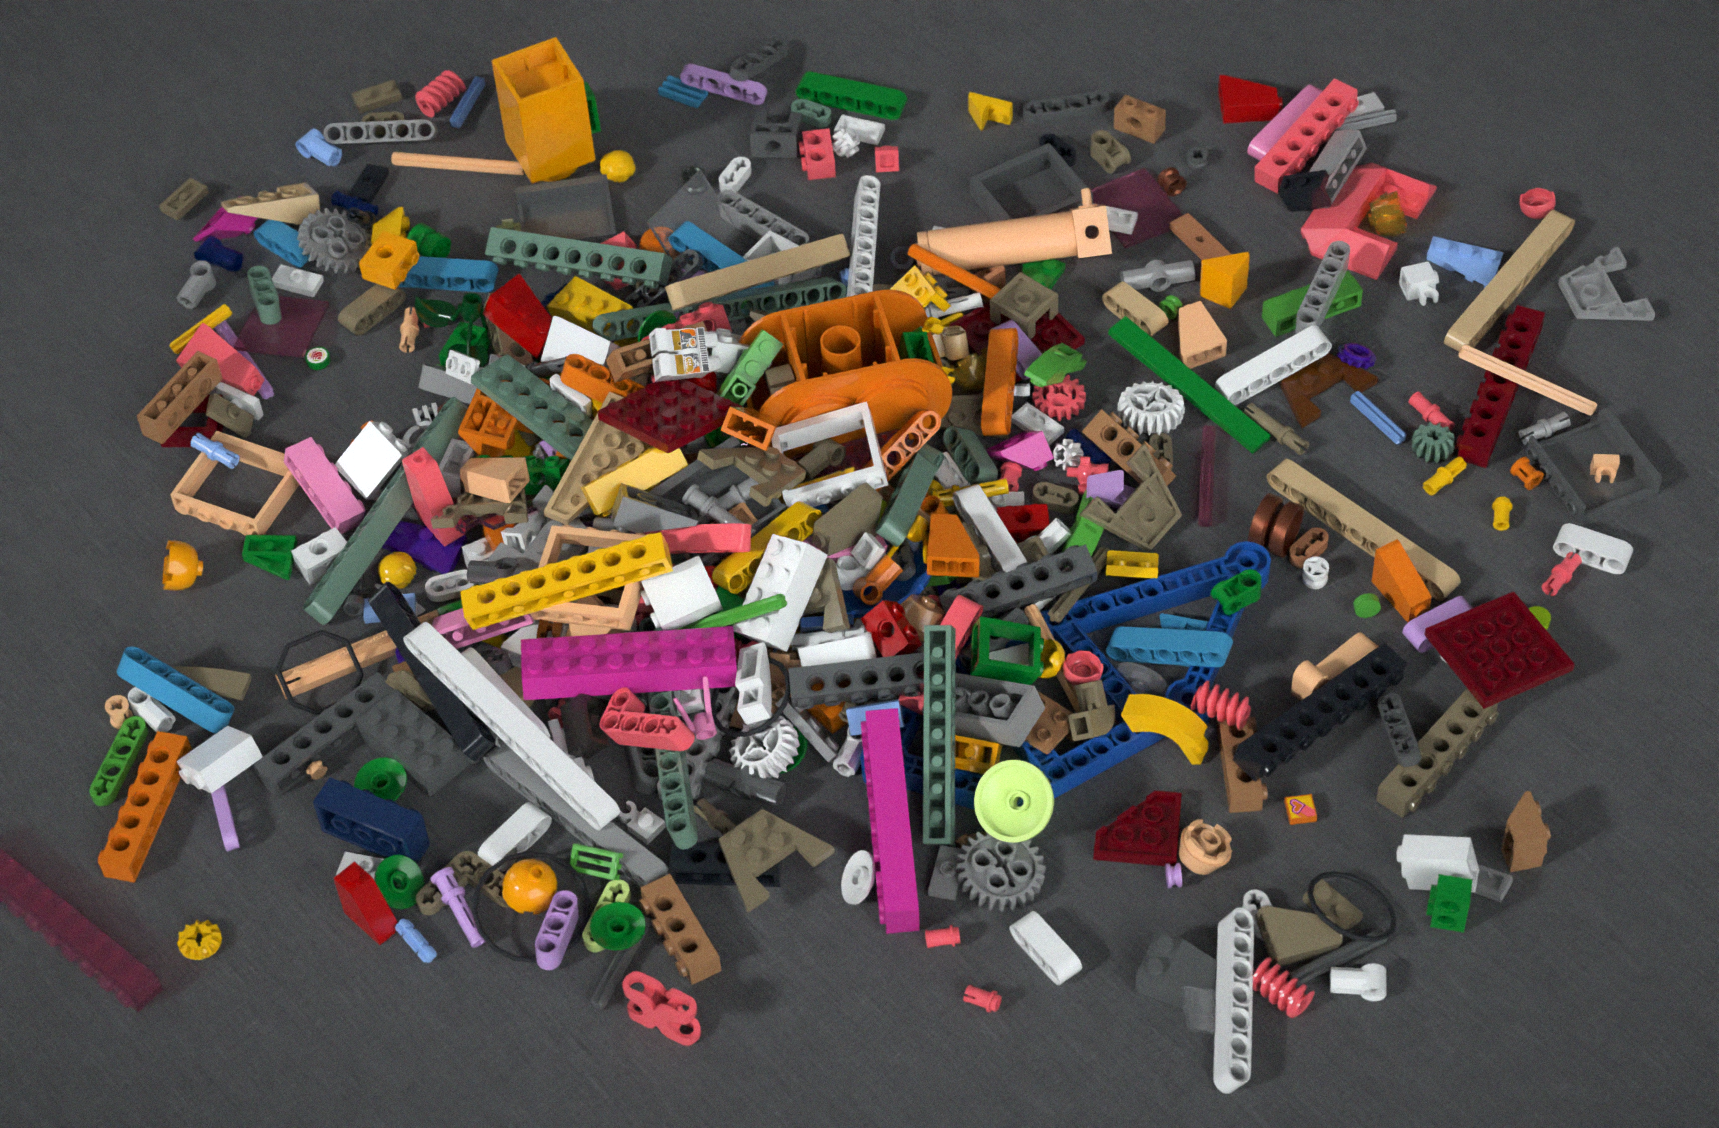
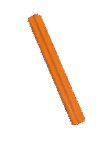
[908,244,1001,299]

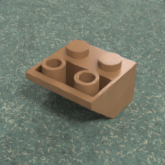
[1501,791,1551,872]

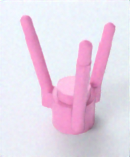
[673,676,717,740]

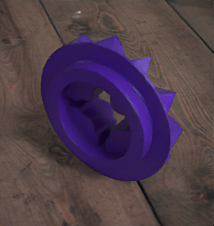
[1337,343,1376,369]

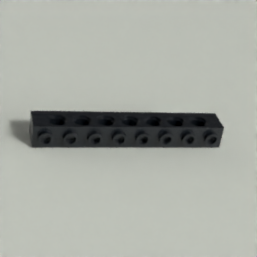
[1233,642,1407,782]

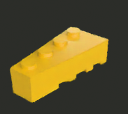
[547,276,634,344]
[580,447,688,517]

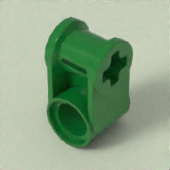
[1210,569,1261,615]

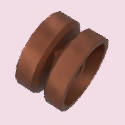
[1248,493,1304,558]

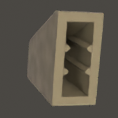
[812,482,882,557]
[1254,906,1343,966]

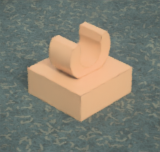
[1590,454,1620,483]

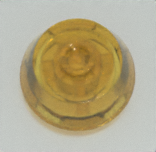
[1368,191,1407,237]
[948,347,988,392]

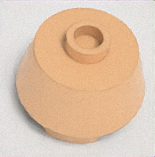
[1179,819,1232,875]

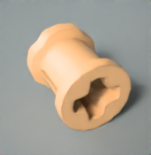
[105,695,133,729]

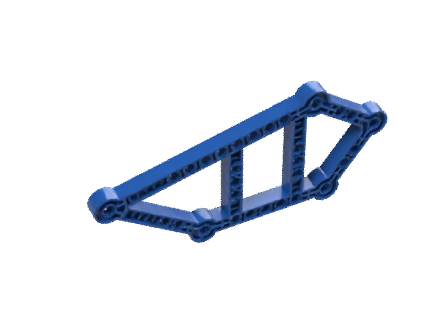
[860,541,1271,810]

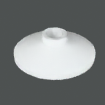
[841,850,875,905]

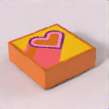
[1284,794,1317,825]

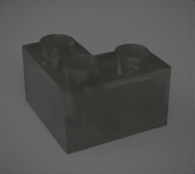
[560,693,609,759]

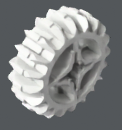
[1117,381,1185,436]
[729,713,800,778]

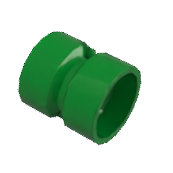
[407,223,451,258]

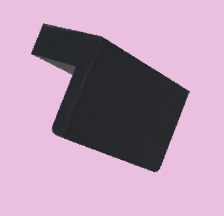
[1278,170,1332,212]

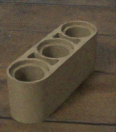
[338,284,405,336]

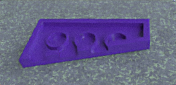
[382,521,468,575]

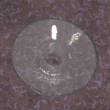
[1116,662,1167,694]

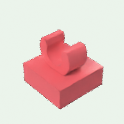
[875,146,899,172]

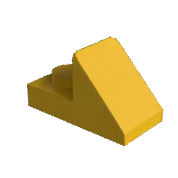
[968,92,1013,131]

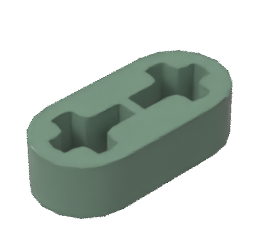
[791,99,832,128]

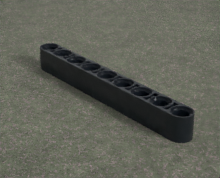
[368,582,496,761]

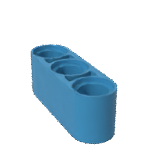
[254,219,310,268]

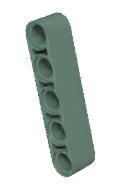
[875,452,938,547]

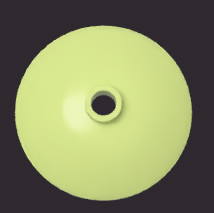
[974,760,1054,843]

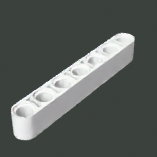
[1214,907,1254,1094]

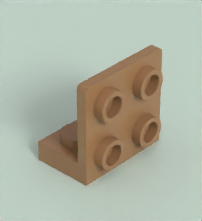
[1024,691,1074,754]

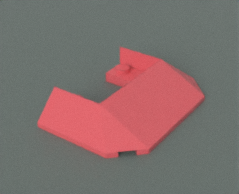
[1301,162,1437,280]

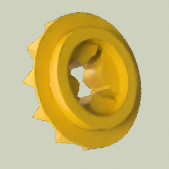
[177,919,222,960]

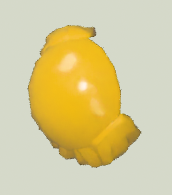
[600,150,636,183]
[378,552,417,589]
[1040,639,1065,678]

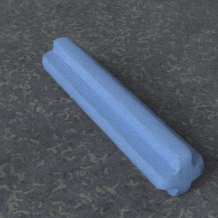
[449,76,486,128]
[1350,391,1407,445]

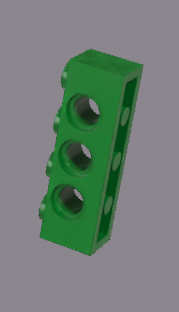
[476,455,570,496]

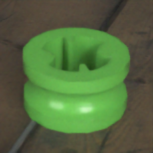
[1159,295,1183,319]

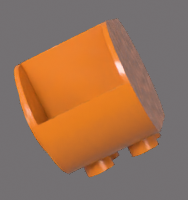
[739,290,952,463]

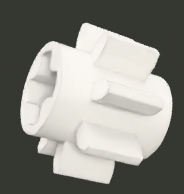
[832,128,860,158]
[1053,439,1084,470]

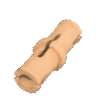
[399,307,419,353]

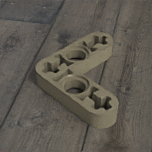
[416,851,510,915]

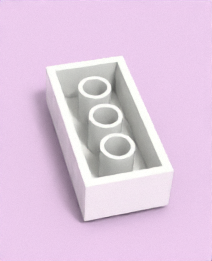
[733,534,828,652]

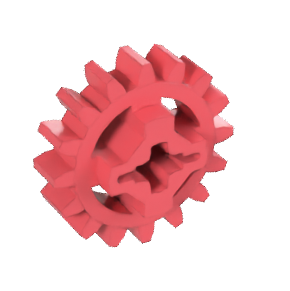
[1033,375,1086,421]

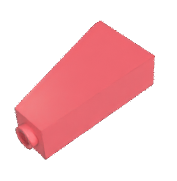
[176,323,265,396]
[402,447,466,547]

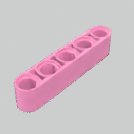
[1247,84,1323,161]

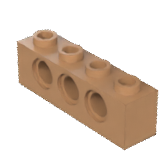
[606,321,709,383]
[137,351,223,444]
[1082,409,1176,486]
[1216,715,1267,813]
[639,874,721,985]

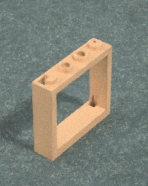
[170,431,299,536]
[530,525,646,631]

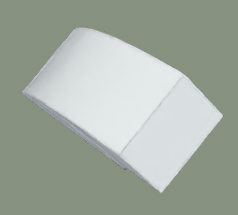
[735,642,772,725]

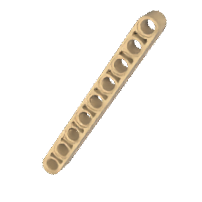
[1444,210,1575,351]
[665,233,851,311]
[1267,459,1461,601]

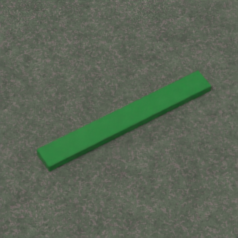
[1108,316,1271,454]

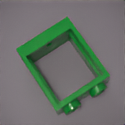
[971,616,1044,685]

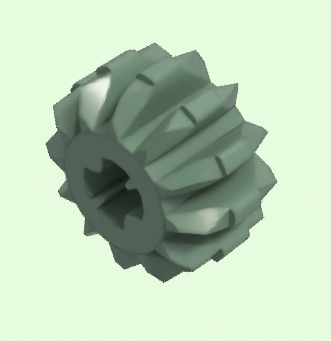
[1412,421,1455,464]

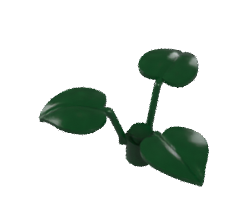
[415,293,489,368]

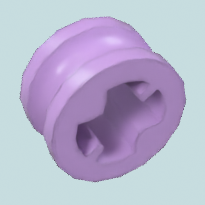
[1165,863,1182,889]

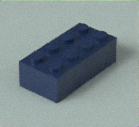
[313,777,430,864]

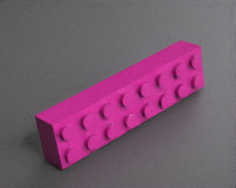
[521,626,737,700]
[861,708,919,934]

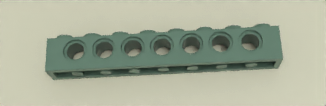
[485,227,673,289]
[923,625,956,845]

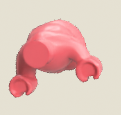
[1067,456,1109,495]

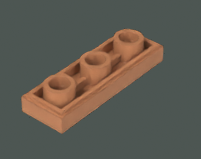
[1169,213,1232,260]

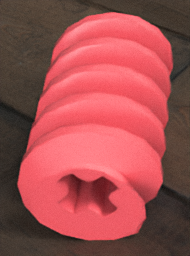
[415,70,466,117]
[1190,680,1251,730]
[1253,957,1314,1018]

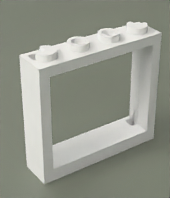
[771,401,888,508]

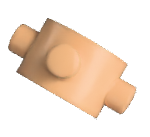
[306,760,328,780]

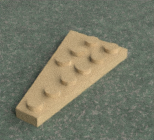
[544,392,653,525]

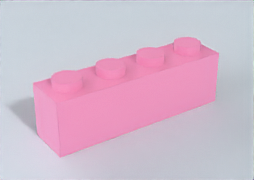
[284,437,365,534]
[431,593,534,649]

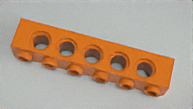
[98,731,192,883]

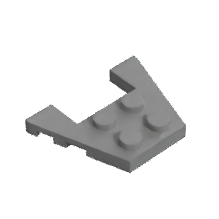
[1558,247,1655,321]
[488,485,589,579]

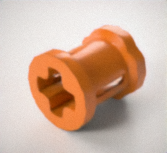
[1510,457,1544,490]

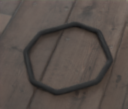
[276,630,363,715]

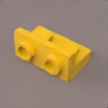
[1106,550,1159,579]

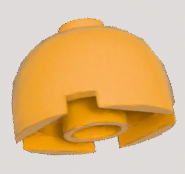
[162,540,203,591]
[502,858,558,915]

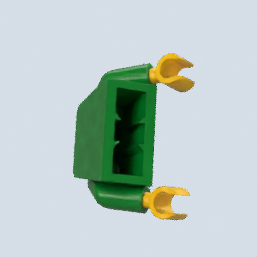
[897,317,955,383]

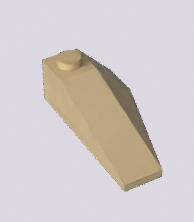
[221,183,320,225]

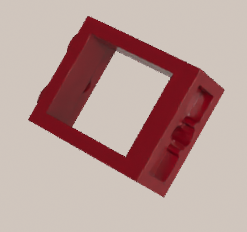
[161,394,224,447]

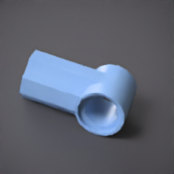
[295,128,342,167]

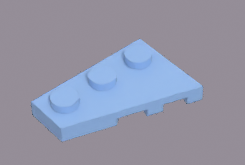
[1427,236,1503,288]

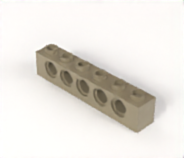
[1376,689,1499,818]

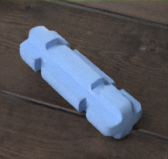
[395,918,437,963]

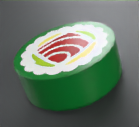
[305,347,331,370]

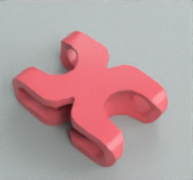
[622,971,701,1046]

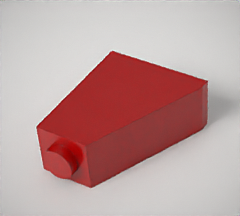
[1218,75,1283,124]
[333,861,398,945]

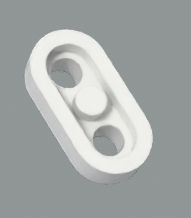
[425,570,477,602]

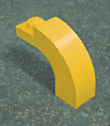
[1121,694,1209,765]

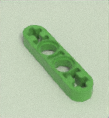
[89,716,148,806]

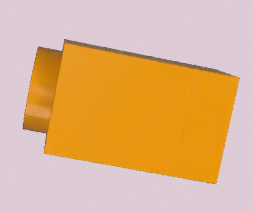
[491,37,596,184]

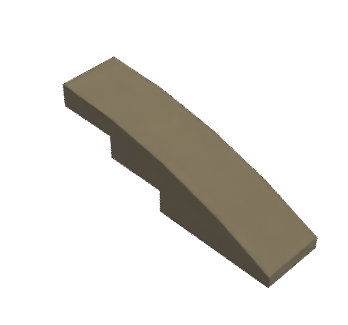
[172,666,252,701]

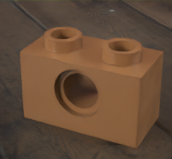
[1114,95,1166,144]

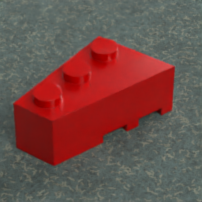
[483,273,552,359]

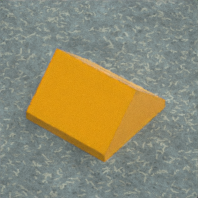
[1200,252,1250,309]

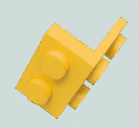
[890,266,951,312]

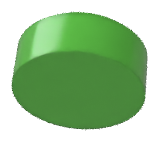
[1353,593,1381,618]

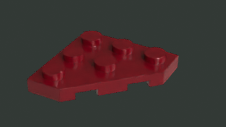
[1093,791,1182,866]

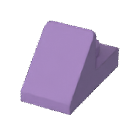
[1087,470,1136,509]

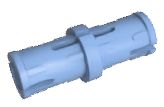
[191,433,240,469]

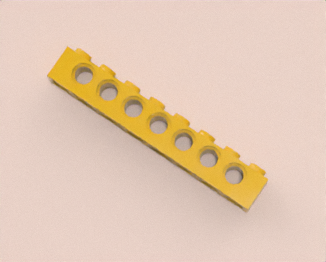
[460,532,673,630]

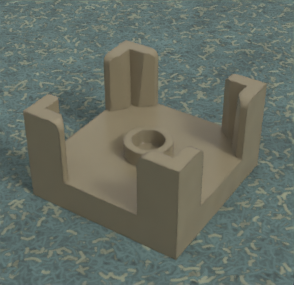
[990,272,1058,340]

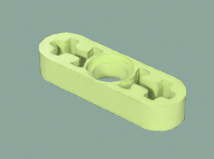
[582,879,631,952]

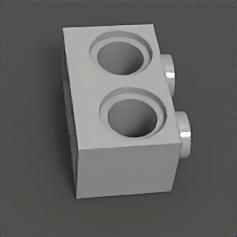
[439,438,477,498]

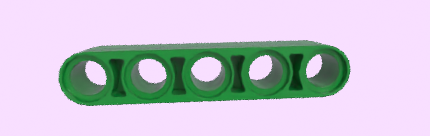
[796,72,908,120]

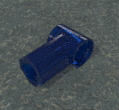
[194,236,244,272]

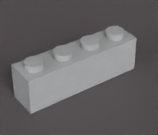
[1309,130,1367,208]

